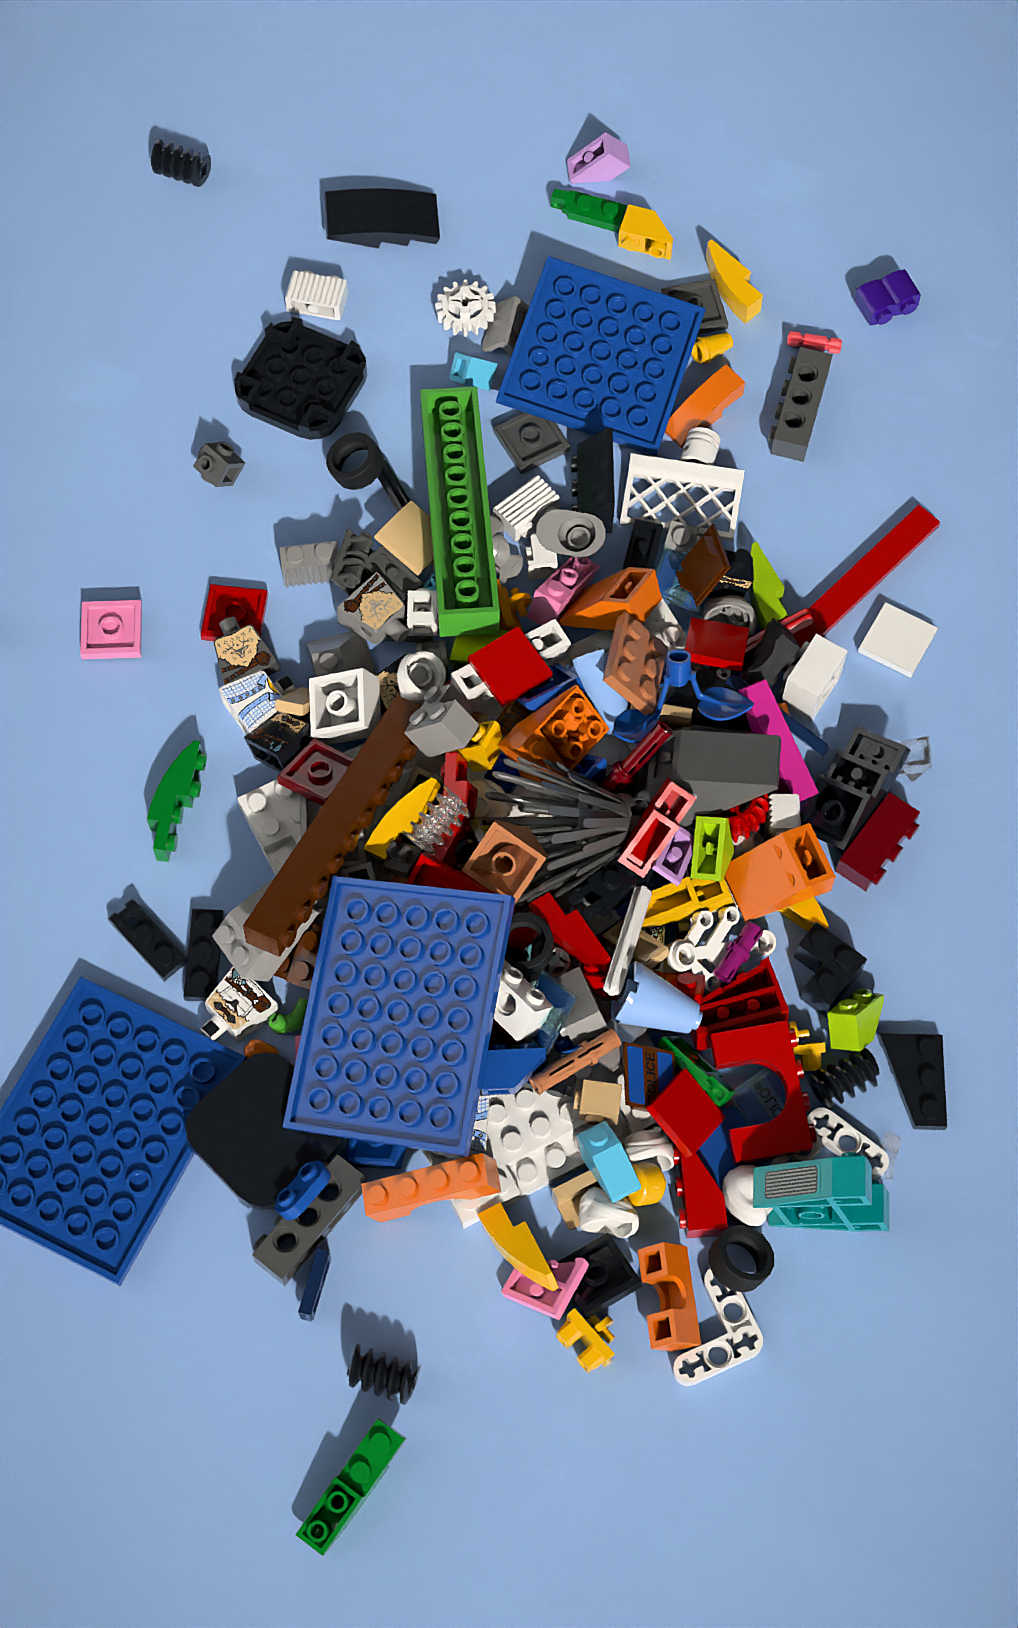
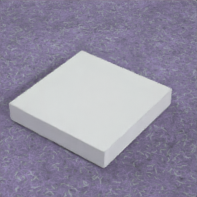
[858,602,938,678]

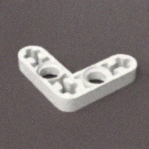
[771,1107,889,1179]
[672,1269,763,1386]

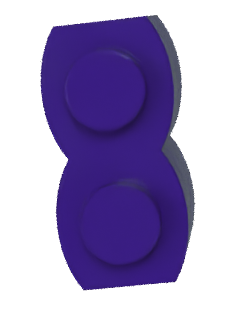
[854,269,921,325]

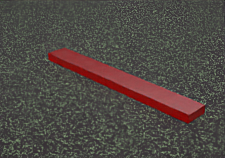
[782,505,940,672]

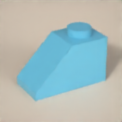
[577,1121,641,1203]

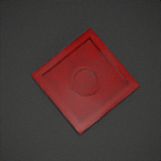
[201,584,269,641]
[684,617,749,672]
[467,626,553,707]
[645,1068,726,1158]

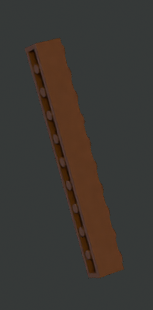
[243,696,422,957]

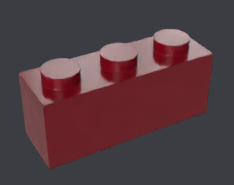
[835,792,920,892]

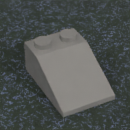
[212,876,319,982]

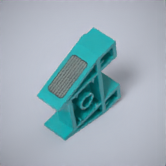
[753,1152,889,1232]

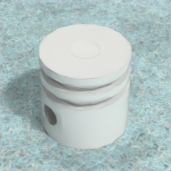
[680,427,721,466]

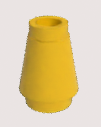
[691,332,733,364]

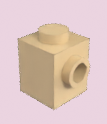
[573,1080,622,1126]

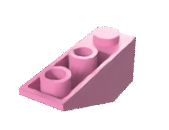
[527,557,600,626]

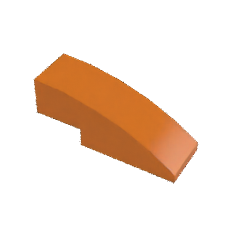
[665,364,745,448]

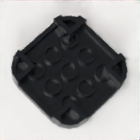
[234,317,367,440]
[185,1052,341,1210]

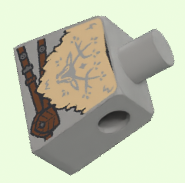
[337,572,410,644]

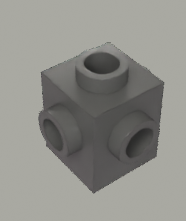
[193,441,245,487]

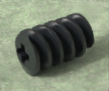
[151,139,211,187]
[807,1048,880,1109]
[347,1343,421,1405]

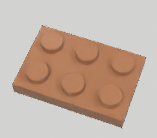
[602,612,668,715]

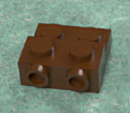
[274,922,323,990]

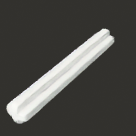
[603,885,652,996]

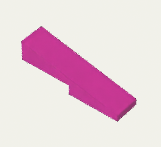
[739,679,819,802]

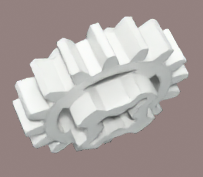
[435,280,496,337]

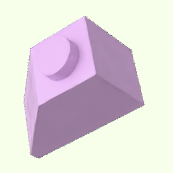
[567,132,631,184]
[651,826,694,886]

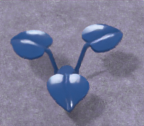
[612,649,754,744]

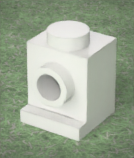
[525,532,558,580]
[407,588,438,636]

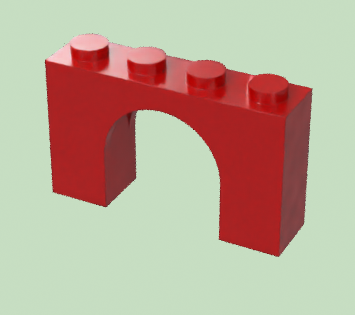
[709,1020,817,1165]

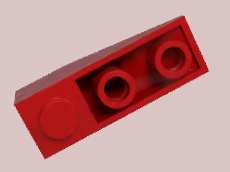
[673,1145,728,1238]

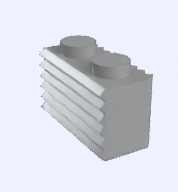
[279,541,339,588]

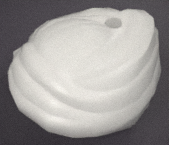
[397,651,446,705]
[622,1126,674,1172]
[722,1165,773,1227]
[578,1186,639,1238]

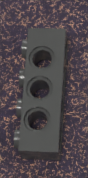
[768,347,833,462]
[252,1154,368,1287]

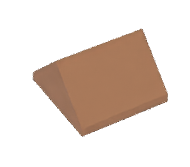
[462,820,548,906]

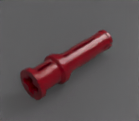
[597,720,673,794]

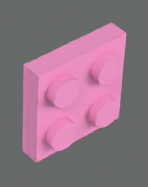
[80,600,142,659]

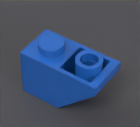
[481,1043,546,1096]

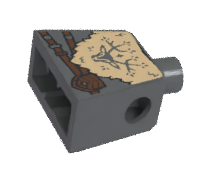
[214,617,281,685]

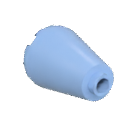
[566,649,629,735]
[609,961,703,1034]

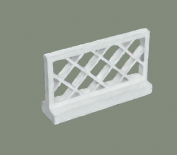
[620,453,745,541]

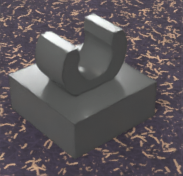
[383,841,425,879]

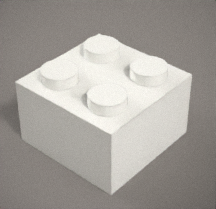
[779,634,848,722]
[309,668,381,745]

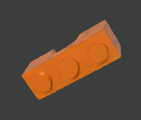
[637,1242,701,1352]

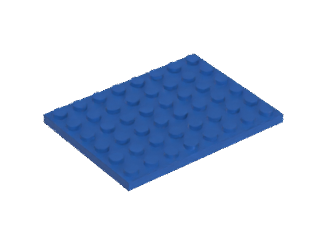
[283,876,515,1157]
[0,976,247,1286]

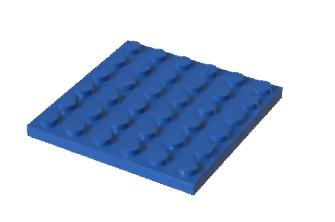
[496,256,706,456]

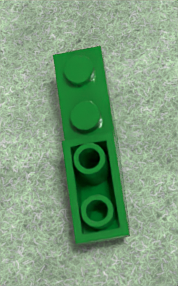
[147,740,207,862]
[295,1418,407,1556]

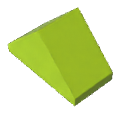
[690,816,734,881]

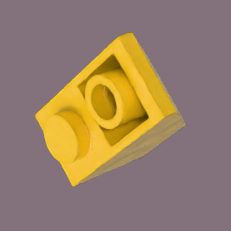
[618,204,674,260]
[450,720,503,772]

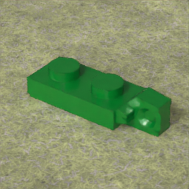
[551,189,627,232]
[657,1036,735,1107]

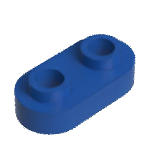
[275,1161,331,1221]

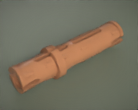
[528,1028,621,1095]

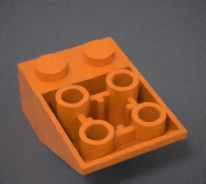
[558,567,662,631]
[498,685,609,785]
[724,823,836,922]

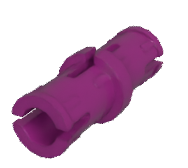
[712,921,763,984]

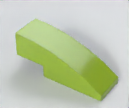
[748,542,789,631]

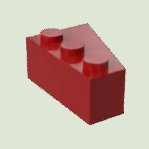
[690,957,789,1052]

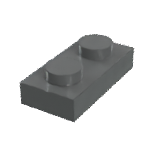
[363,545,423,604]

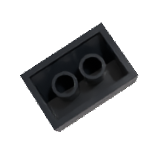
[571,428,615,533]

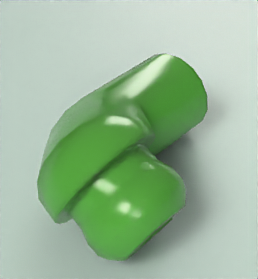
[268,998,308,1035]

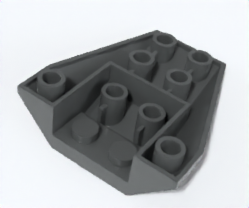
[647,724,781,827]

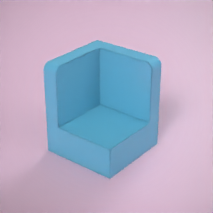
[449,352,498,391]

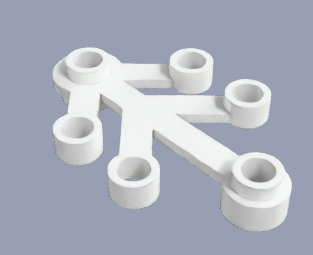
[667,906,776,992]

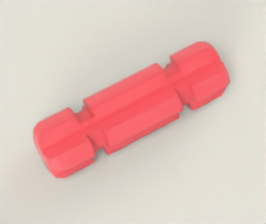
[787,331,842,354]

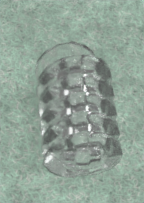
[402,785,471,855]

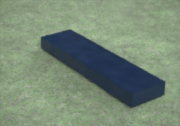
[725,674,830,758]

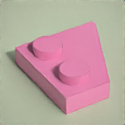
[501,1258,589,1320]

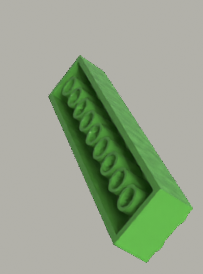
[420,387,500,637]

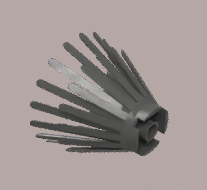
[482,756,641,903]

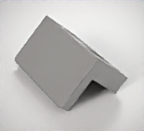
[481,295,529,356]

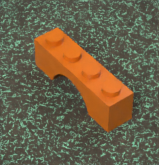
[361,1153,501,1223]

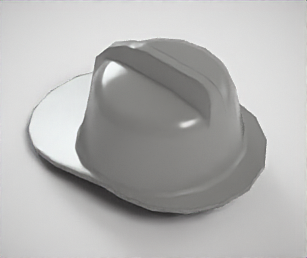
[536,509,606,558]

